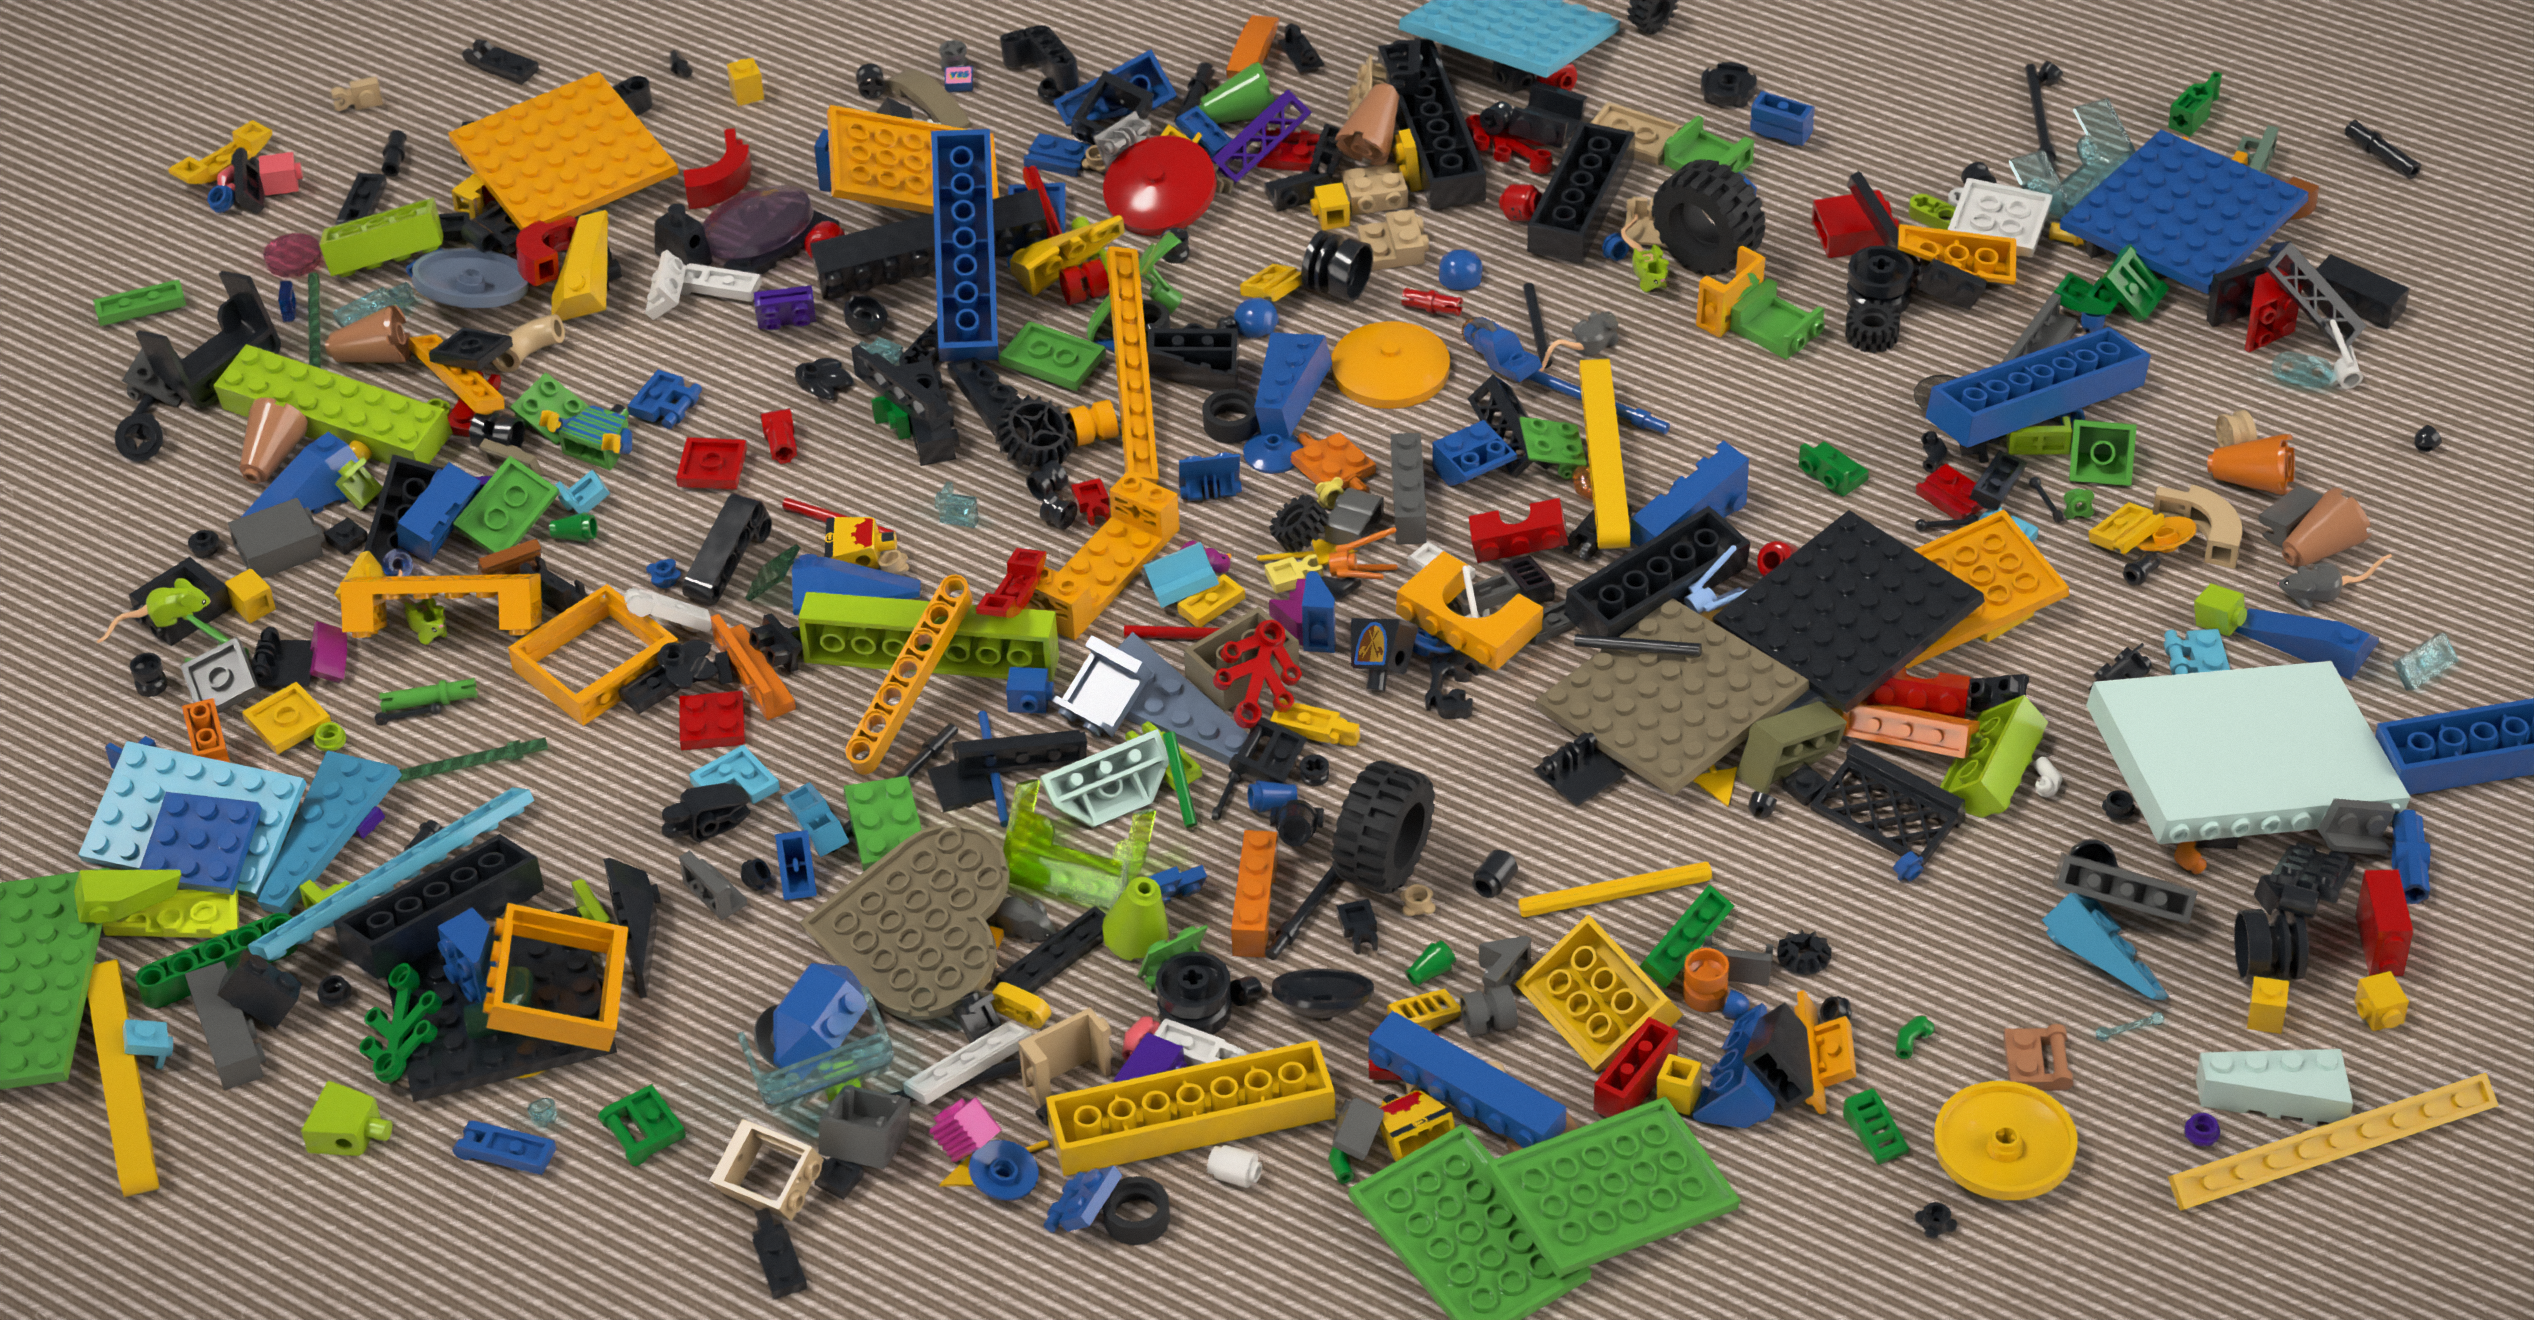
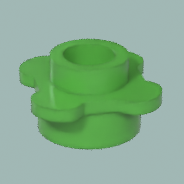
[2063,488,2095,519]

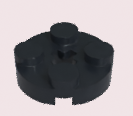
[1700,62,1757,108]

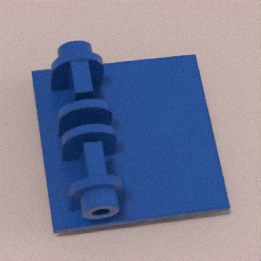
[1179,452,1242,501]

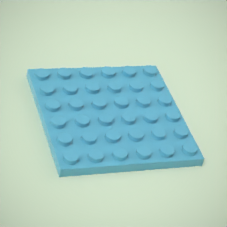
[1399,0,1621,78]

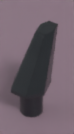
[669,49,692,78]

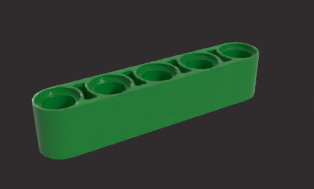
[135,912,299,1009]

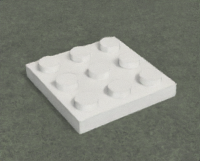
[1948,178,2053,258]

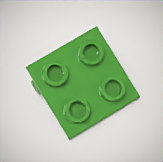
[509,372,589,445]
[1519,417,1587,479]
[1137,924,1208,990]

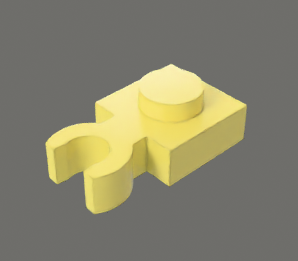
[1265,555,1323,594]

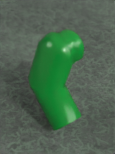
[1895,1015,1935,1059]
[1328,1147,1354,1184]

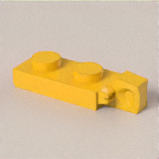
[1270,699,1360,747]

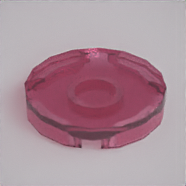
[263,233,322,277]

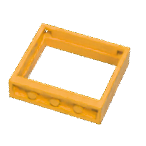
[508,584,679,726]
[483,903,628,1052]

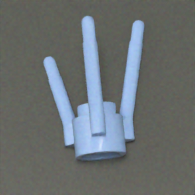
[1684,545,1748,614]

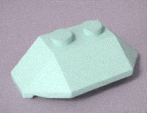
[1040,729,1169,828]

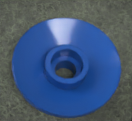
[1243,432,1303,474]
[1407,621,1455,656]
[969,1140,1039,1201]

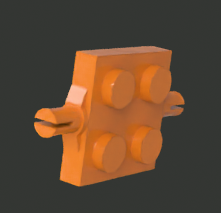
[1291,431,1376,493]

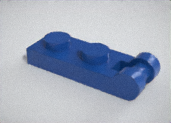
[453,1120,556,1175]

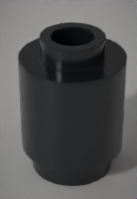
[1472,850,1518,898]

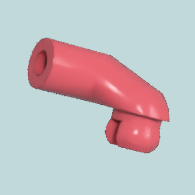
[217,165,235,193]
[1122,1016,1160,1060]

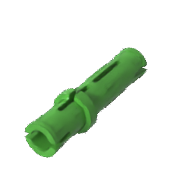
[379,677,478,712]

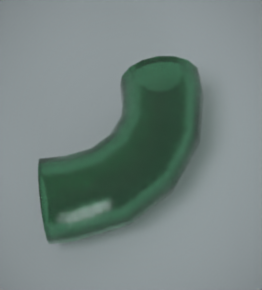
[464,966,533,1040]

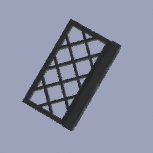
[1810,743,1966,867]

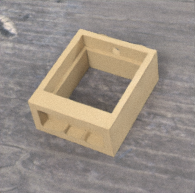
[709,1119,824,1221]

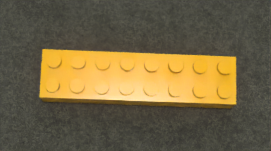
[1046,1040,1336,1177]

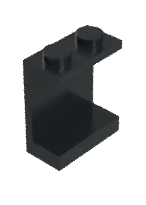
[1509,81,1587,149]

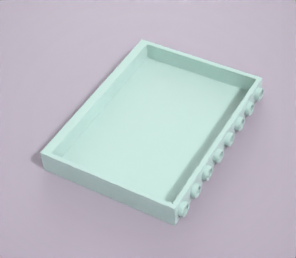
[2086,661,2410,844]

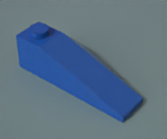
[240,431,364,518]

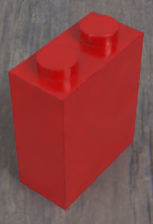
[1812,190,1899,258]
[2355,869,2413,976]

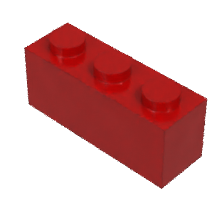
[1593,1017,1679,1118]

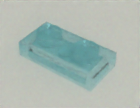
[2392,632,2459,691]

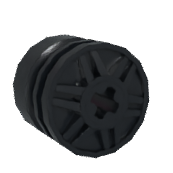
[1301,230,1373,302]
[2234,908,2309,982]

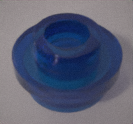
[382,549,413,576]

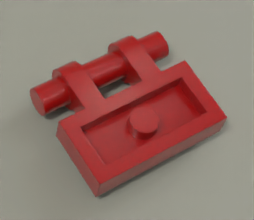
[1257,127,1321,172]

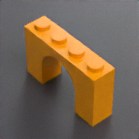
[1396,551,1544,671]

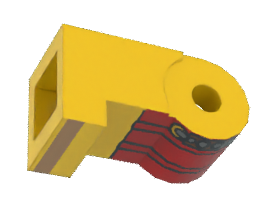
[451,174,496,219]

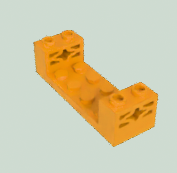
[1024,472,1180,641]
[340,574,542,638]

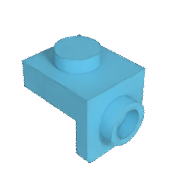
[555,470,610,514]
[123,1019,173,1069]

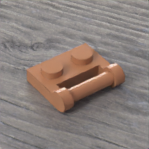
[2003,1024,2073,1091]

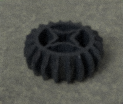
[994,395,1076,472]

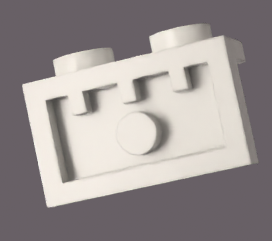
[645,250,686,320]

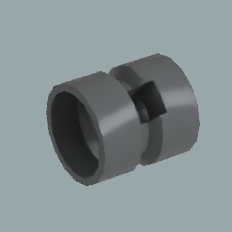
[1460,984,1518,1038]

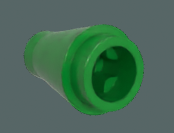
[549,512,598,543]
[1405,940,1456,987]

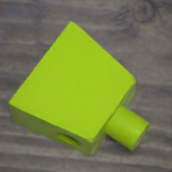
[301,1081,392,1156]

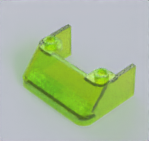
[1003,779,1156,908]

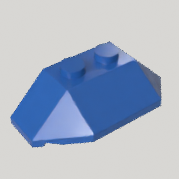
[773,963,871,1086]

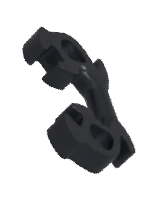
[1425,651,1479,719]

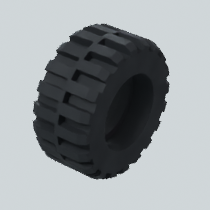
[1652,159,1766,275]
[1331,760,1435,894]

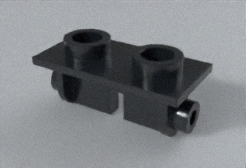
[1278,23,1325,73]
[2088,643,2152,691]

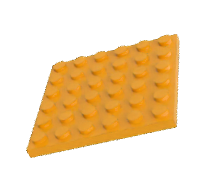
[448,71,679,230]

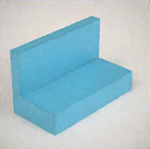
[1143,542,1219,608]

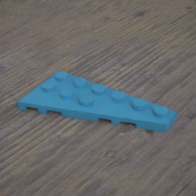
[257,751,402,914]

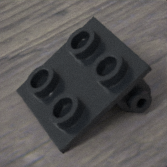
[251,626,313,687]
[1533,732,1626,807]

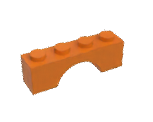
[1231,830,1279,958]

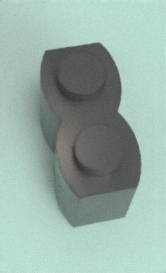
[1324,487,1384,551]

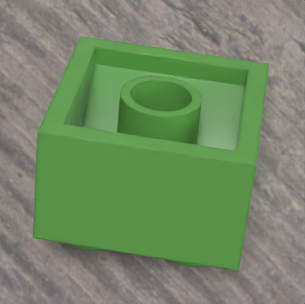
[2069,420,2137,486]

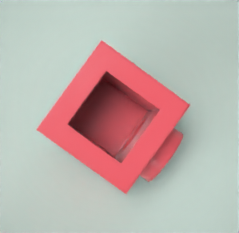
[259,152,303,196]

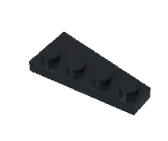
[724,202,840,276]
[948,357,1039,437]

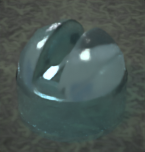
[527,1098,558,1128]

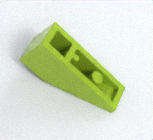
[74,870,181,923]

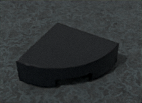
[713,651,733,684]

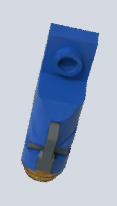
[1461,317,1543,382]

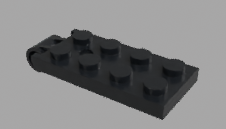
[461,204,521,256]
[2268,842,2356,919]

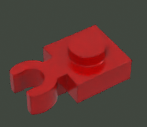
[1071,478,1111,526]

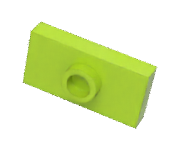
[571,878,611,924]

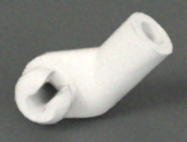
[2034,757,2063,798]

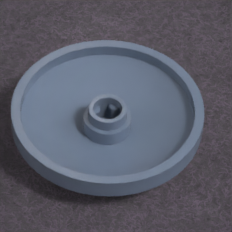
[412,248,529,308]

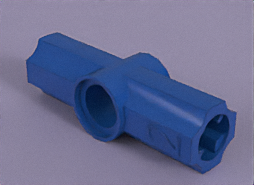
[2391,810,2430,904]

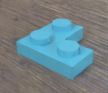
[689,744,780,804]

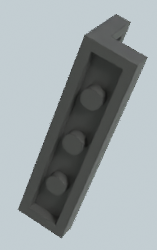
[2002,293,2078,363]

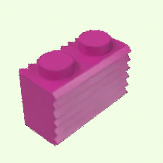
[929,1097,1002,1162]

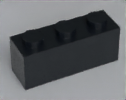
[2316,254,2409,329]

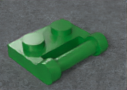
[2100,244,2169,322]
[598,1084,686,1166]

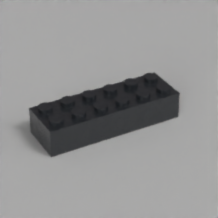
[1527,121,1635,264]
[1564,506,1751,637]
[333,834,544,980]

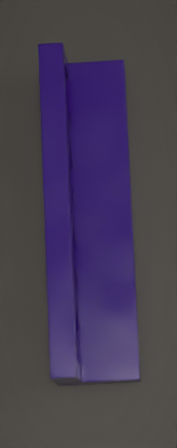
[1211,89,1312,185]

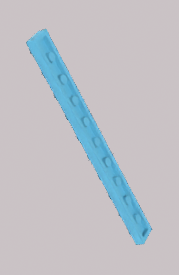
[248,787,534,961]

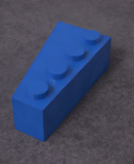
[1254,332,1332,438]
[1630,440,1749,547]

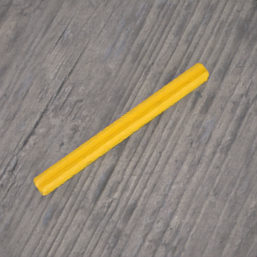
[1518,861,1712,918]

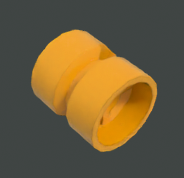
[1067,399,1119,447]

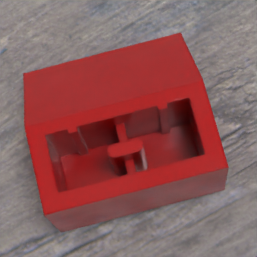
[2245,267,2302,353]

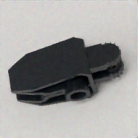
[661,783,751,843]

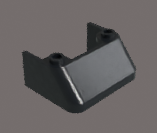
[135,270,281,408]

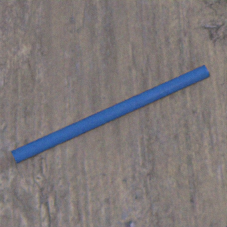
[978,711,1010,827]

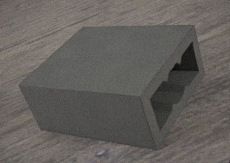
[228,498,325,578]

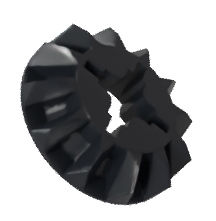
[115,414,164,462]
[1777,929,1831,975]

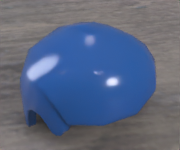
[1439,249,1483,290]
[1234,298,1279,338]

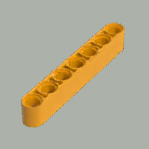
[845,574,973,775]

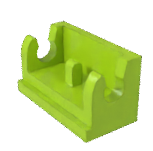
[2006,416,2072,455]

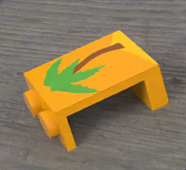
[1696,246,1766,338]

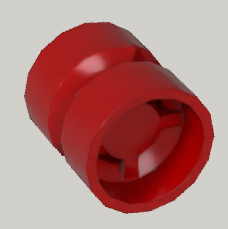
[1058,258,1110,305]

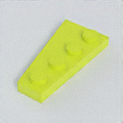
[102,886,240,938]

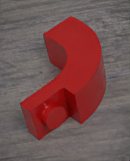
[683,128,752,210]
[516,216,577,287]

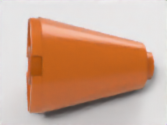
[2207,434,2295,496]

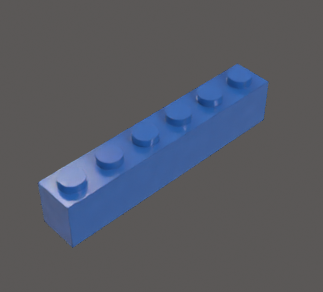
[1368,1010,1567,1148]

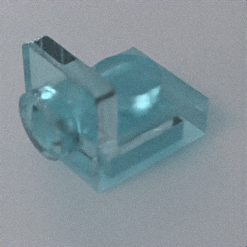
[859,337,903,364]
[935,481,979,528]

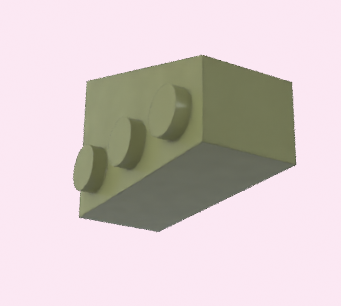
[1736,701,1847,794]

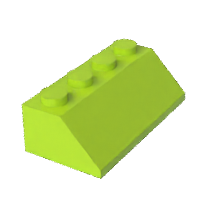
[320,197,443,278]
[1940,695,2048,818]

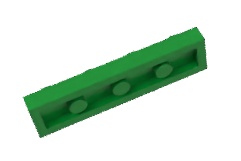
[1639,884,1735,989]

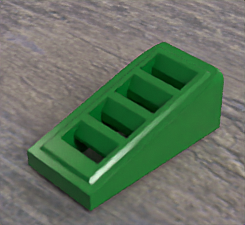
[1843,1088,1909,1165]

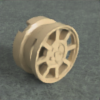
[2216,410,2257,447]

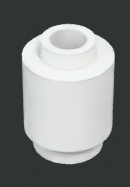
[1207,1145,1262,1188]

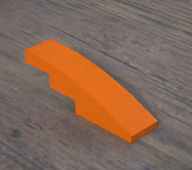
[1226,15,1279,78]

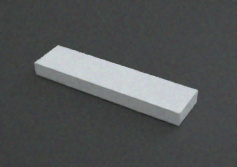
[903,1021,1032,1105]

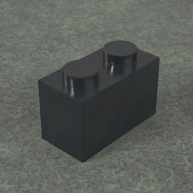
[217,949,303,1029]

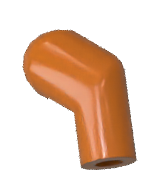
[2174,841,2207,875]

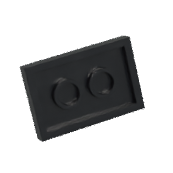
[2206,256,2285,327]

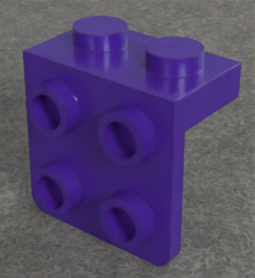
[754,285,816,330]

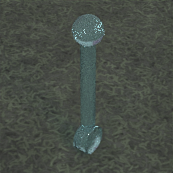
[2096,1012,2164,1042]

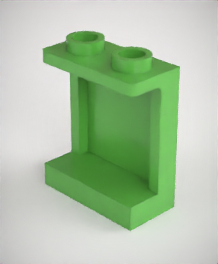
[1663,115,1754,173]
[1730,278,1825,360]

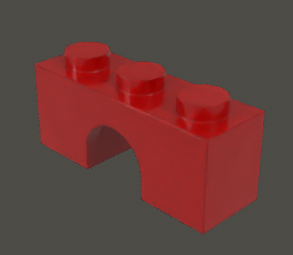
[1469,498,1569,563]
[1867,667,1971,718]

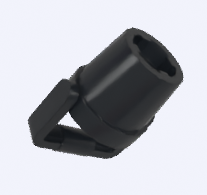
[1270,799,1324,847]

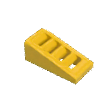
[1387,988,1462,1031]

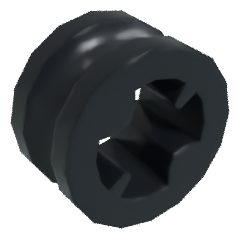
[1300,754,1329,787]

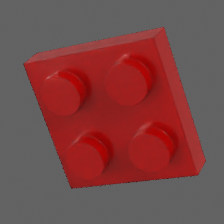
[676,437,748,490]
[679,690,745,751]

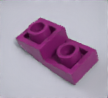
[310,621,347,683]

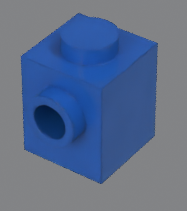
[1006,667,1054,713]

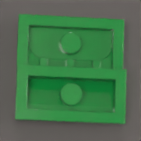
[2053,272,2119,315]

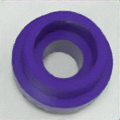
[2184,1113,2220,1146]

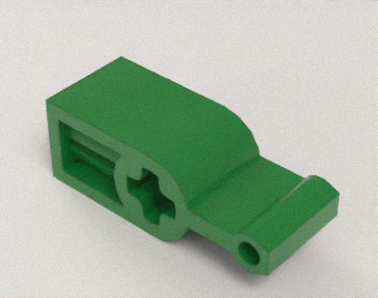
[2168,71,2222,136]

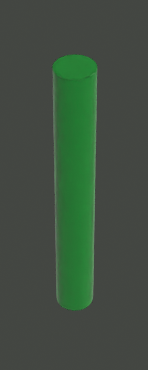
[1163,731,1197,828]

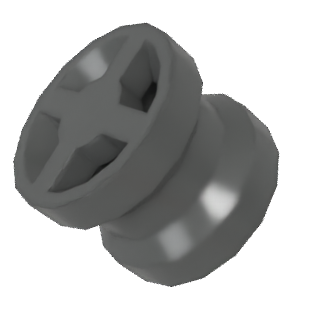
[939,40,968,72]

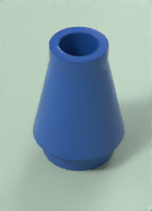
[1247,780,1298,813]

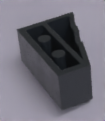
[1147,328,1240,392]

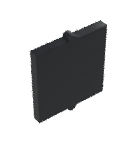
[927,760,995,812]

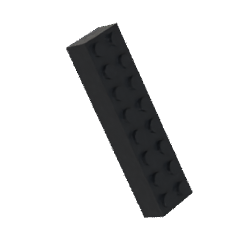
[1378,38,1486,210]
[810,188,1047,299]

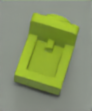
[335,457,383,510]

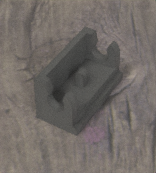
[2259,485,2323,550]
[1703,936,1774,986]

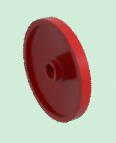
[1103,135,1217,236]

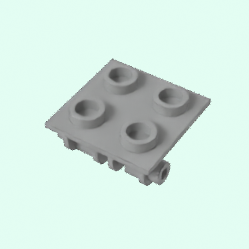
[1093,111,1152,170]

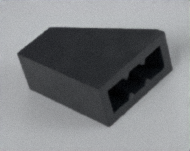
[1742,1002,1814,1111]

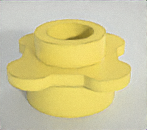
[1315,477,1345,509]

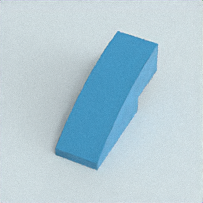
[781,782,849,857]

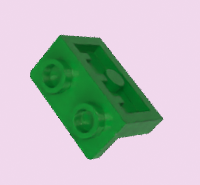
[1798,441,1869,497]

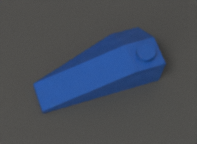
[1053,49,1178,126]
[792,554,921,615]
[2235,608,2379,680]
[1693,1003,1776,1128]

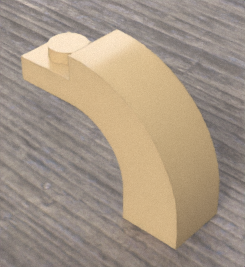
[2153,484,2242,569]

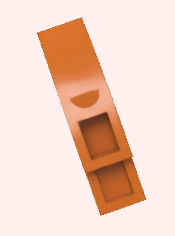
[182,698,230,762]

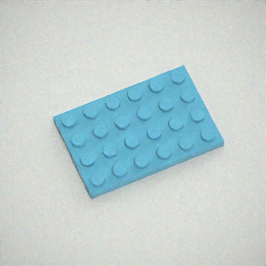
[78,741,307,899]

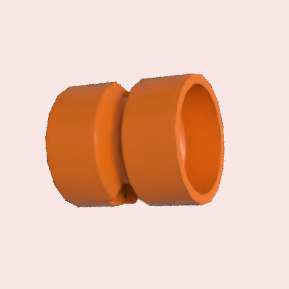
[1683,948,1729,1013]

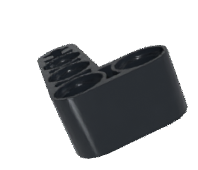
[1000,25,1080,91]
[682,493,772,605]

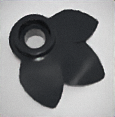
[795,358,854,400]
[657,640,718,689]

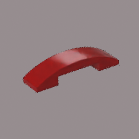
[976,548,1047,618]

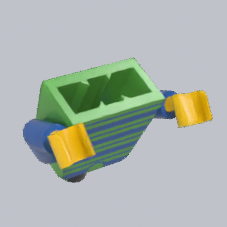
[539,404,632,470]

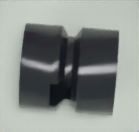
[469,412,525,449]

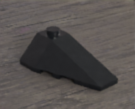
[364,454,444,571]
[603,858,661,999]

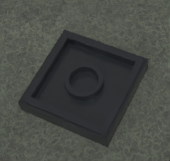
[429,327,513,371]

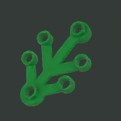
[359,963,442,1084]

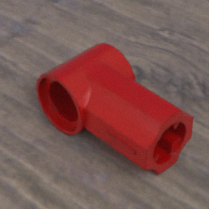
[760,408,797,464]

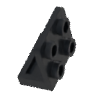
[1916,258,1987,310]

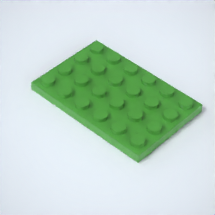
[1485,1097,1741,1278]
[1348,1124,1591,1320]

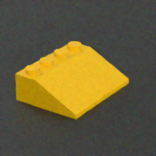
[1515,914,1684,1073]

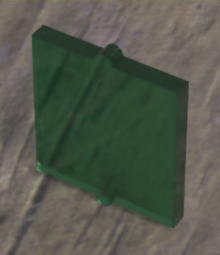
[745,544,800,602]

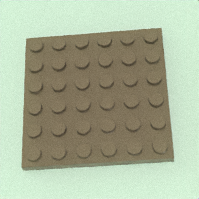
[1535,598,1810,796]

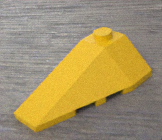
[551,210,608,321]

